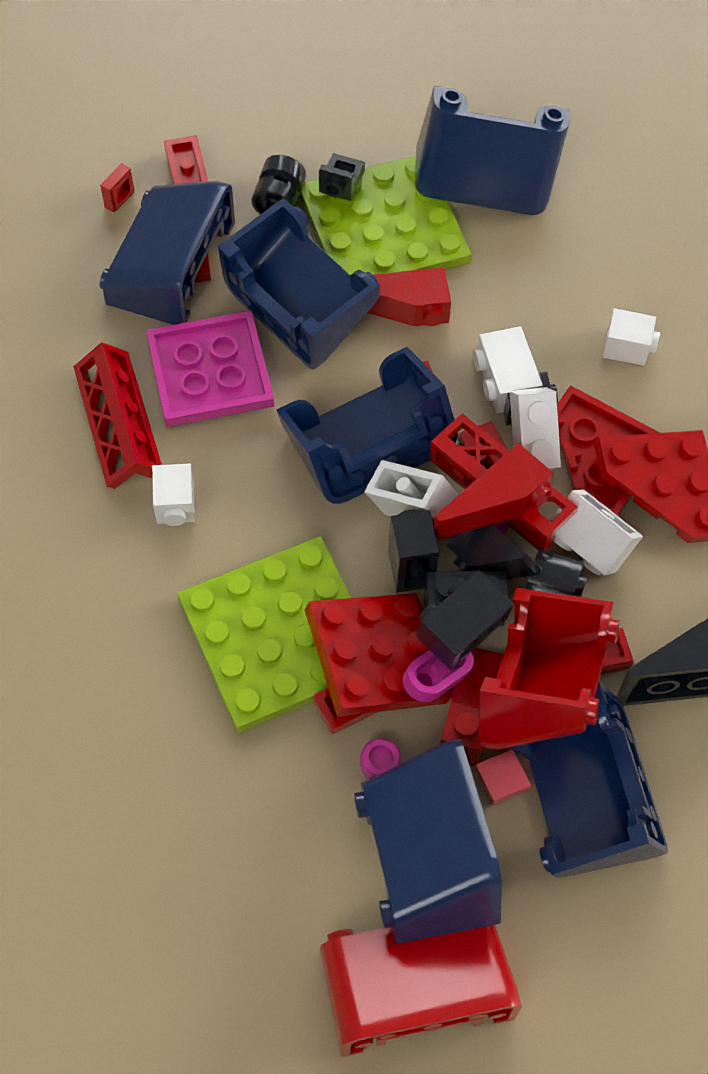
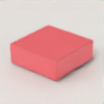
[475,749,531,806]

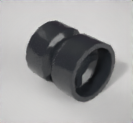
[251,154,306,215]

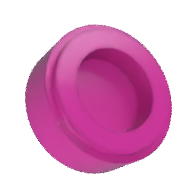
[360,738,402,779]

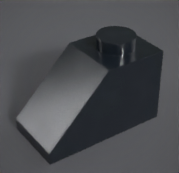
[447,524,542,580]

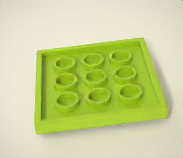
[299,155,472,275]
[177,536,351,733]

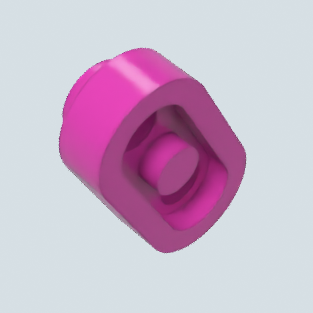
[402,650,474,702]

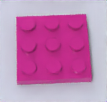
[146,310,275,427]

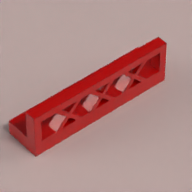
[73,342,162,489]
[430,413,578,551]

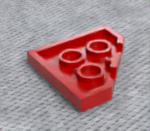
[557,385,660,517]
[594,430,708,543]

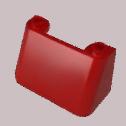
[480,588,620,750]
[320,925,522,1058]

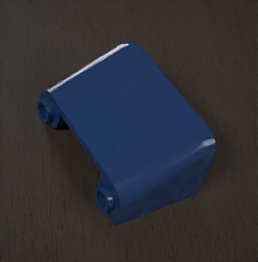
[415,86,570,215]
[100,181,235,325]
[217,198,380,370]
[276,347,458,504]
[511,682,668,878]
[354,739,502,944]

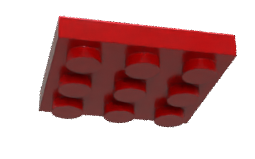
[304,593,453,717]

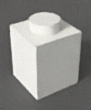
[602,308,660,366]
[152,463,195,526]

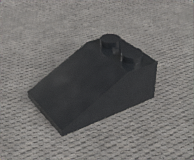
[616,619,708,706]

